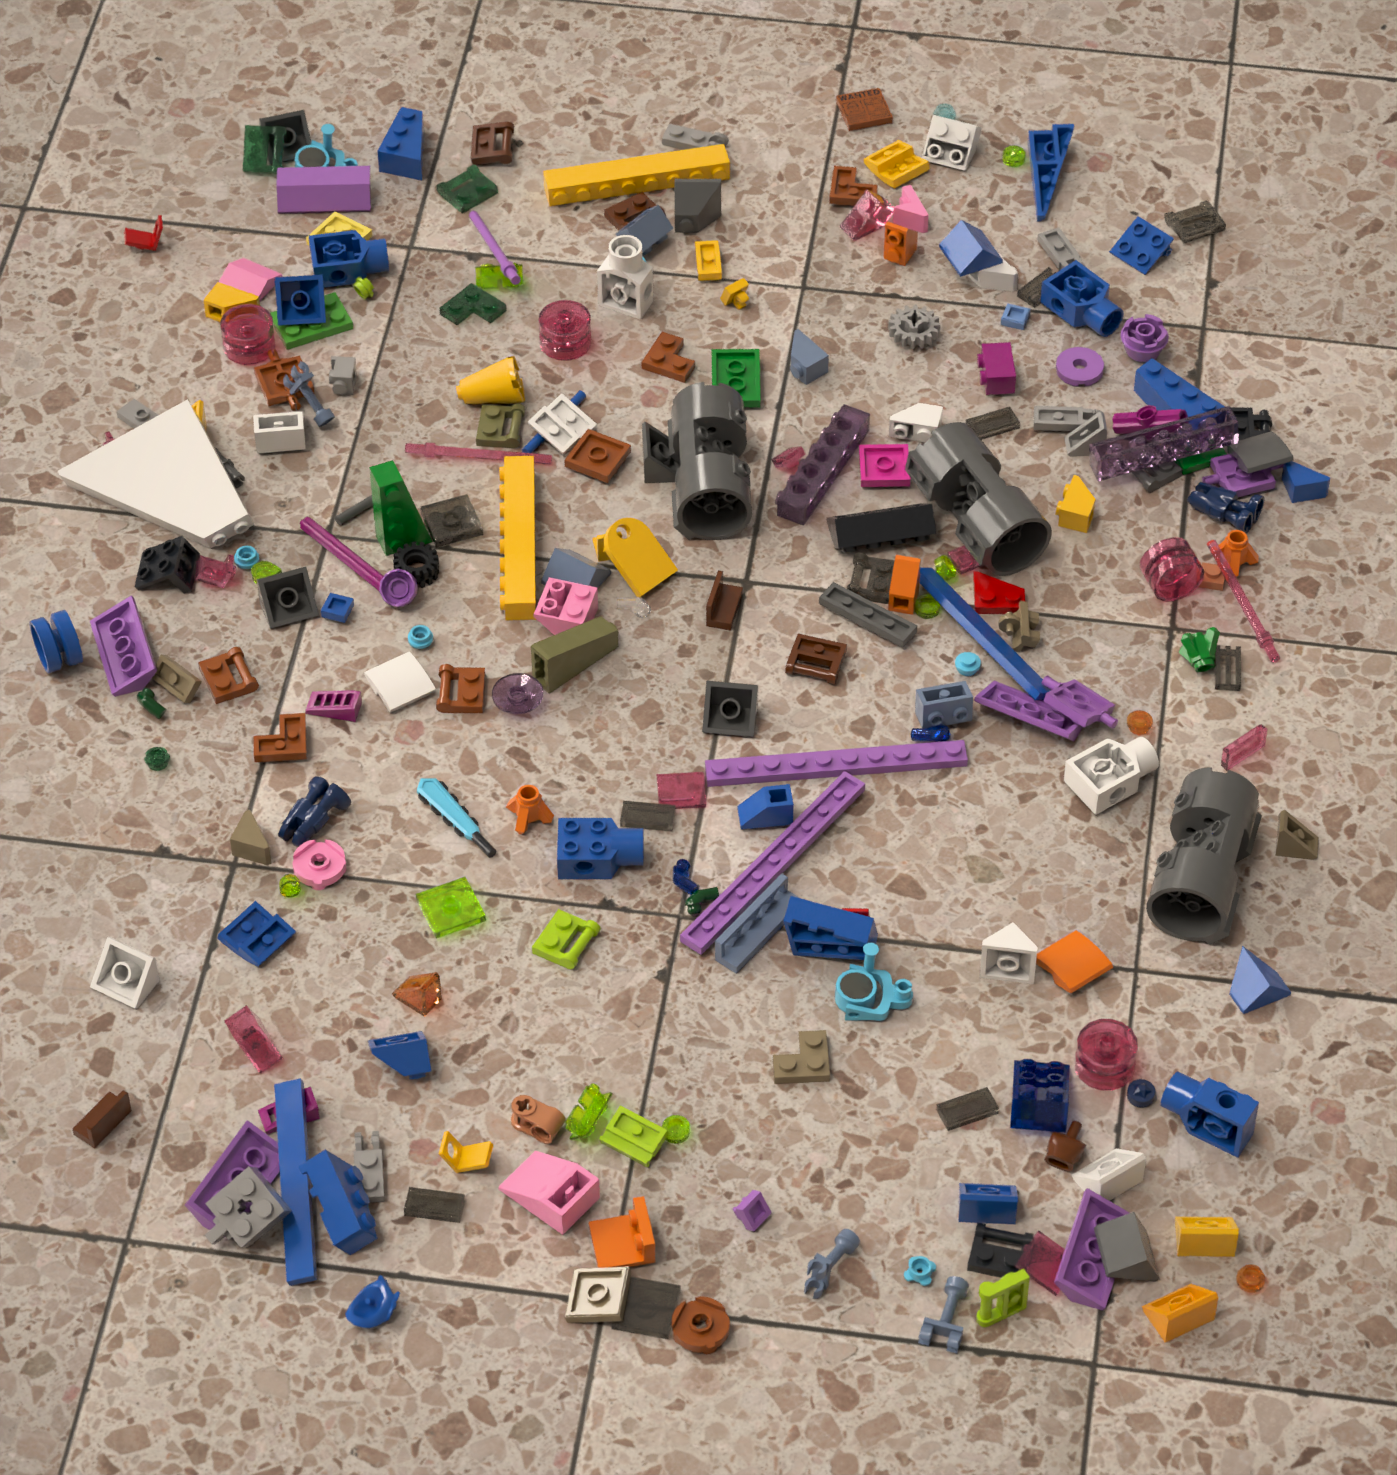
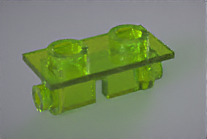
[475,262,523,289]
[565,1083,613,1140]

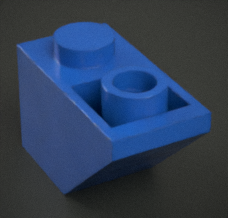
[737,784,794,830]

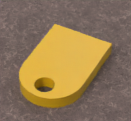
[604,518,678,598]

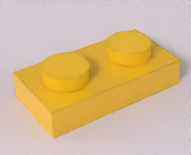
[695,240,722,281]

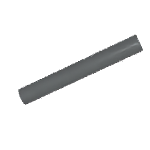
[335,495,373,525]

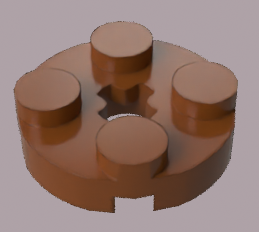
[672,1296,730,1354]

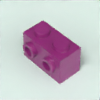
[977,342,1016,395]

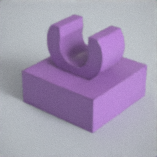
[732,1190,772,1231]

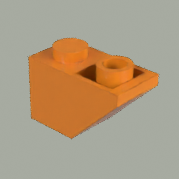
[884,221,918,266]
[888,555,921,615]

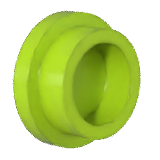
[353,277,374,300]

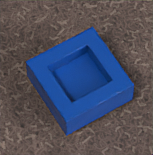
[321,593,354,623]

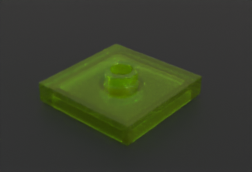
[416,877,486,939]

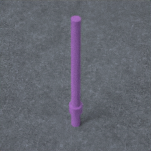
[469,211,520,285]

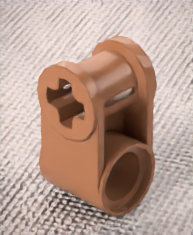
[511,1095,566,1144]

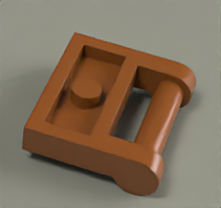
[198,647,259,704]
[436,664,485,713]

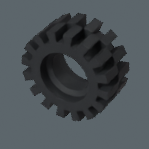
[393,542,439,588]

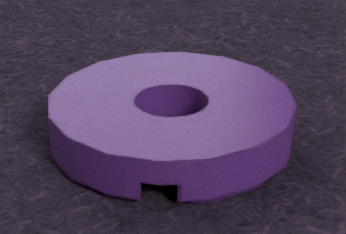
[1056,347,1104,386]

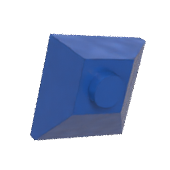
[275,275,326,325]
[368,1031,431,1079]

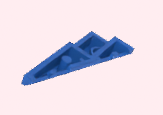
[1028,124,1074,222]

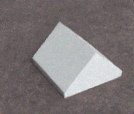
[980,923,1038,984]
[90,937,159,1009]
[1072,1148,1146,1201]

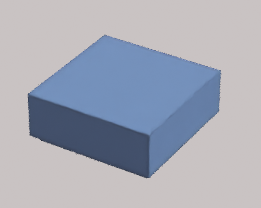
[1001,304,1030,330]

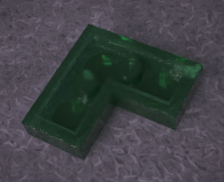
[439,283,507,325]

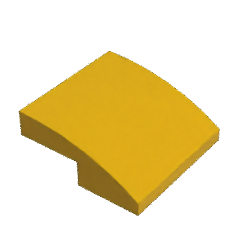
[863,140,930,189]

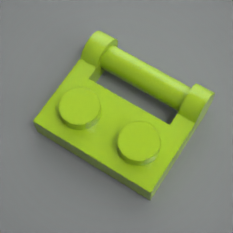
[532,909,601,970]
[976,1268,1030,1327]

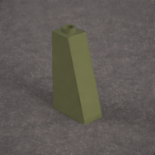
[531,616,619,694]

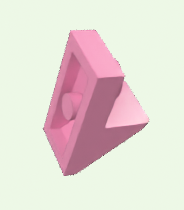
[893,185,928,233]

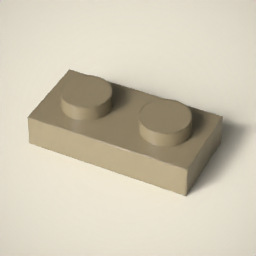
[152,654,202,703]

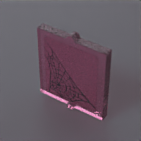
[1015,1230,1065,1296]

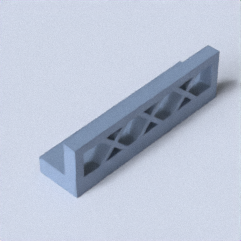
[715,873,799,974]

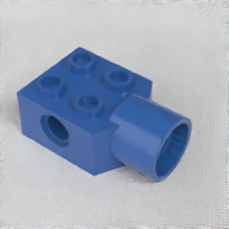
[308,230,389,287]
[1041,260,1124,337]
[557,818,644,879]
[1160,1071,1259,1158]

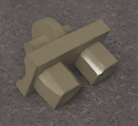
[998,601,1040,652]

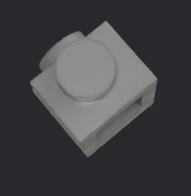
[329,356,357,395]

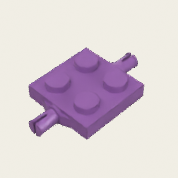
[1202,454,1284,497]
[1042,675,1118,729]

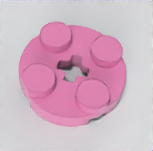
[293,839,346,891]

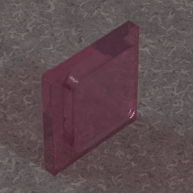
[656,772,706,810]

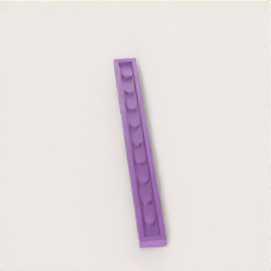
[705,740,968,787]
[680,771,865,955]

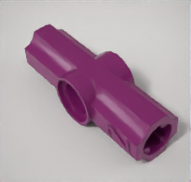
[1112,405,1188,438]

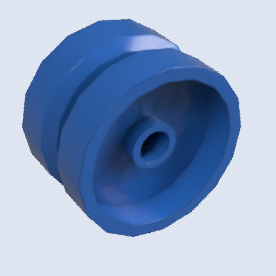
[29,610,83,674]

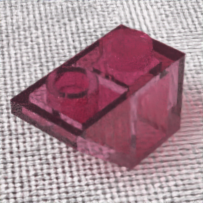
[839,190,894,241]
[224,1005,283,1074]

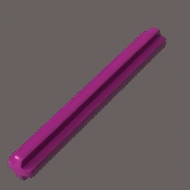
[300,516,384,591]

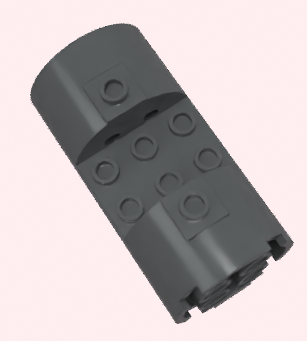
[668,382,752,540]
[905,422,1052,576]
[1146,767,1262,945]

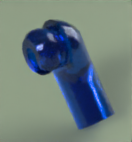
[911,724,951,742]
[672,859,700,896]

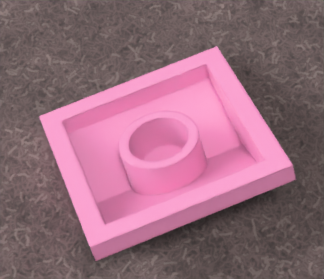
[219,258,283,301]

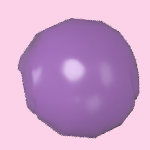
[379,569,418,607]

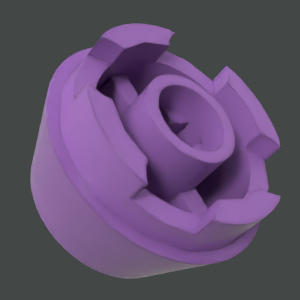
[1120,314,1169,362]

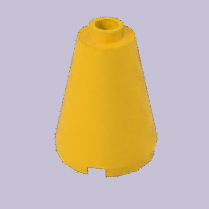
[456,356,525,404]

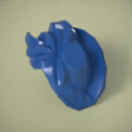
[345,1275,400,1328]

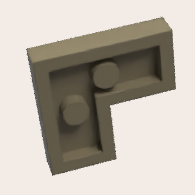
[773,1030,830,1084]

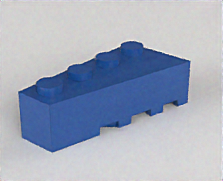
[1134,358,1226,448]

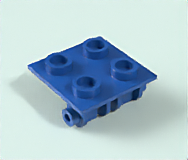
[1109,216,1174,275]

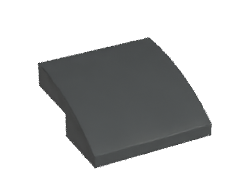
[1226,431,1294,473]

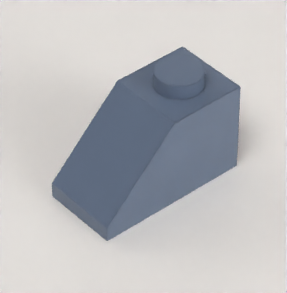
[790,329,829,385]

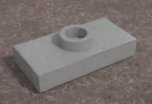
[116,399,158,429]

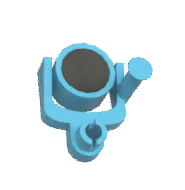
[295,124,358,167]
[834,943,913,1021]

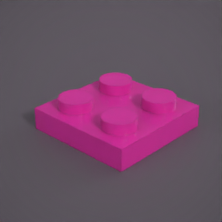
[859,444,911,487]

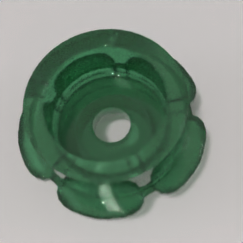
[144,747,170,771]

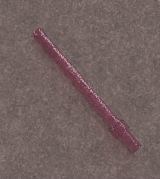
[405,442,552,465]
[1207,540,1280,663]

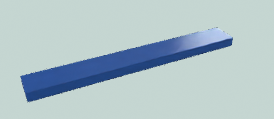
[920,568,1051,700]
[274,1078,317,1286]

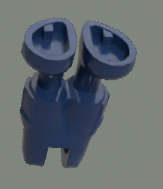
[1187,482,1265,533]
[278,776,352,847]

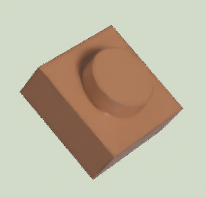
[1198,562,1227,591]

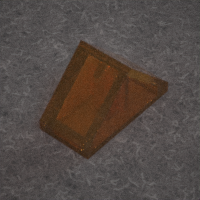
[392,972,442,1017]

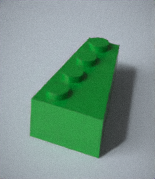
[369,460,433,556]

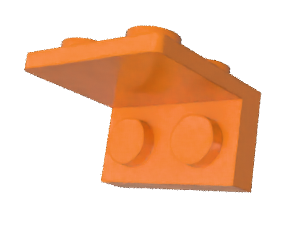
[589,1196,655,1268]

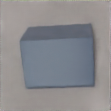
[541,548,611,588]

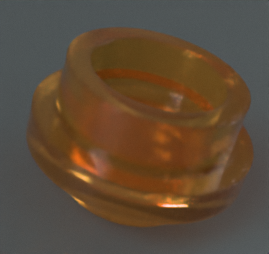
[1127,710,1153,735]
[1236,1264,1265,1293]

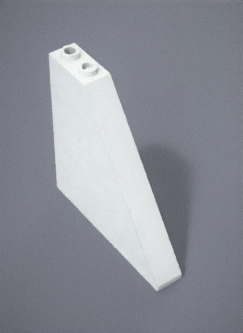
[58,399,254,548]

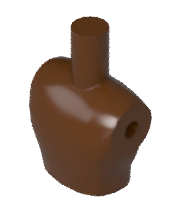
[1044,1121,1086,1172]

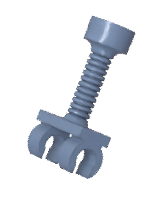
[283,361,335,427]
[804,1229,860,1299]
[918,1276,969,1353]

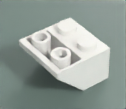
[922,115,982,171]
[253,411,306,453]

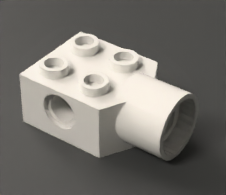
[597,235,653,320]
[1064,737,1159,815]

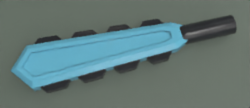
[417,778,497,858]

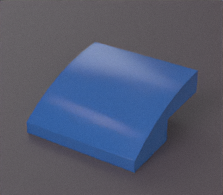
[217,901,296,967]

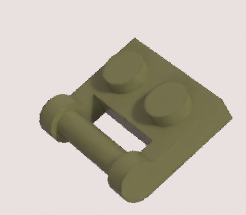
[476,403,526,448]

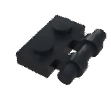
[1227,407,1272,443]

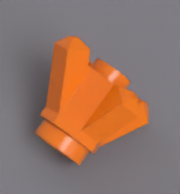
[1213,530,1259,578]
[506,785,554,834]

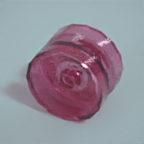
[538,300,592,361]
[220,304,276,365]
[1139,537,1205,601]
[1075,1019,1138,1091]

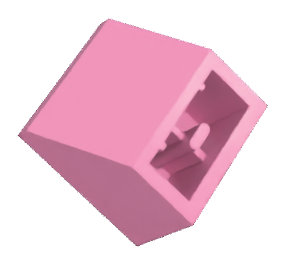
[534,578,598,635]

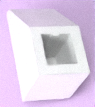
[967,254,1018,292]
[889,403,943,443]

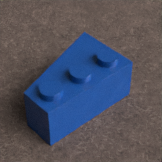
[377,107,424,181]
[783,896,878,960]
[299,1149,378,1255]

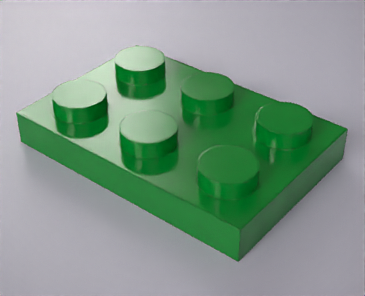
[712,349,761,407]

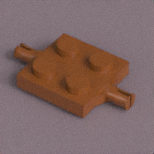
[254,349,315,411]

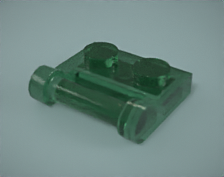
[242,125,286,174]
[436,164,498,214]

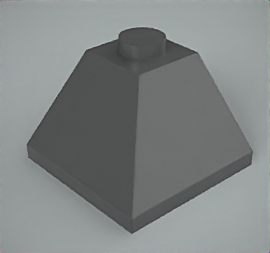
[674,179,721,233]

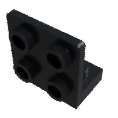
[134,536,200,594]

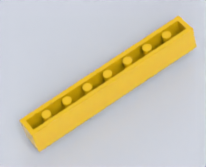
[543,144,730,206]
[499,456,536,620]

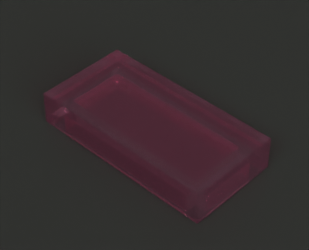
[1221,724,1268,771]

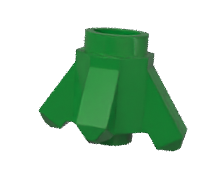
[1178,627,1220,672]

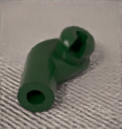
[137,688,167,719]
[685,887,719,915]

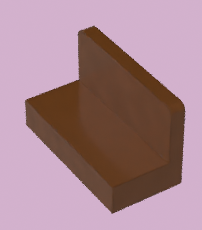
[706,570,743,631]
[72,1090,132,1149]

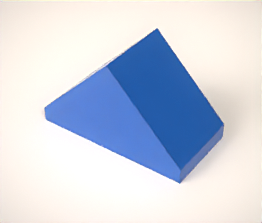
[1281,461,1330,503]

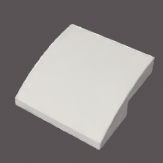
[528,393,597,455]
[364,652,436,713]

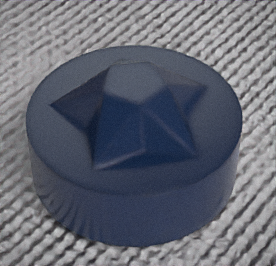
[1127,1079,1156,1108]

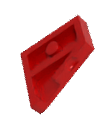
[973,571,1025,614]

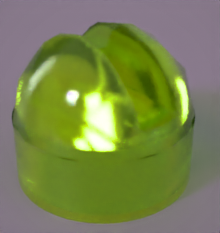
[279,874,301,898]

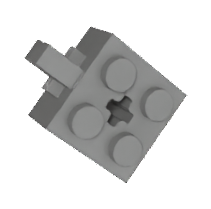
[205,1166,292,1248]

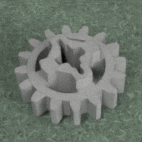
[888,305,940,349]

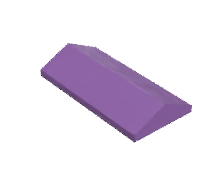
[277,166,371,213]
[90,595,157,697]
[974,681,1083,741]
[185,1120,280,1230]
[1054,1188,1129,1310]

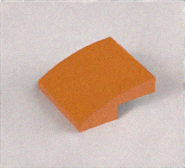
[1036,930,1113,993]

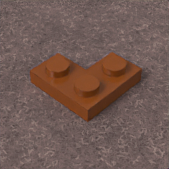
[829,166,878,207]
[641,332,695,383]
[254,713,307,762]

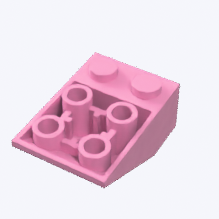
[498,1151,600,1235]

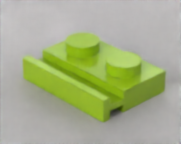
[599,1105,669,1168]

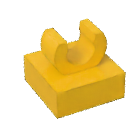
[720,277,749,310]

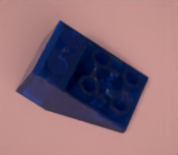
[1010,1059,1070,1133]

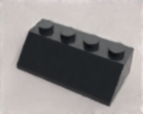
[826,503,936,552]

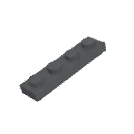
[819,582,917,648]

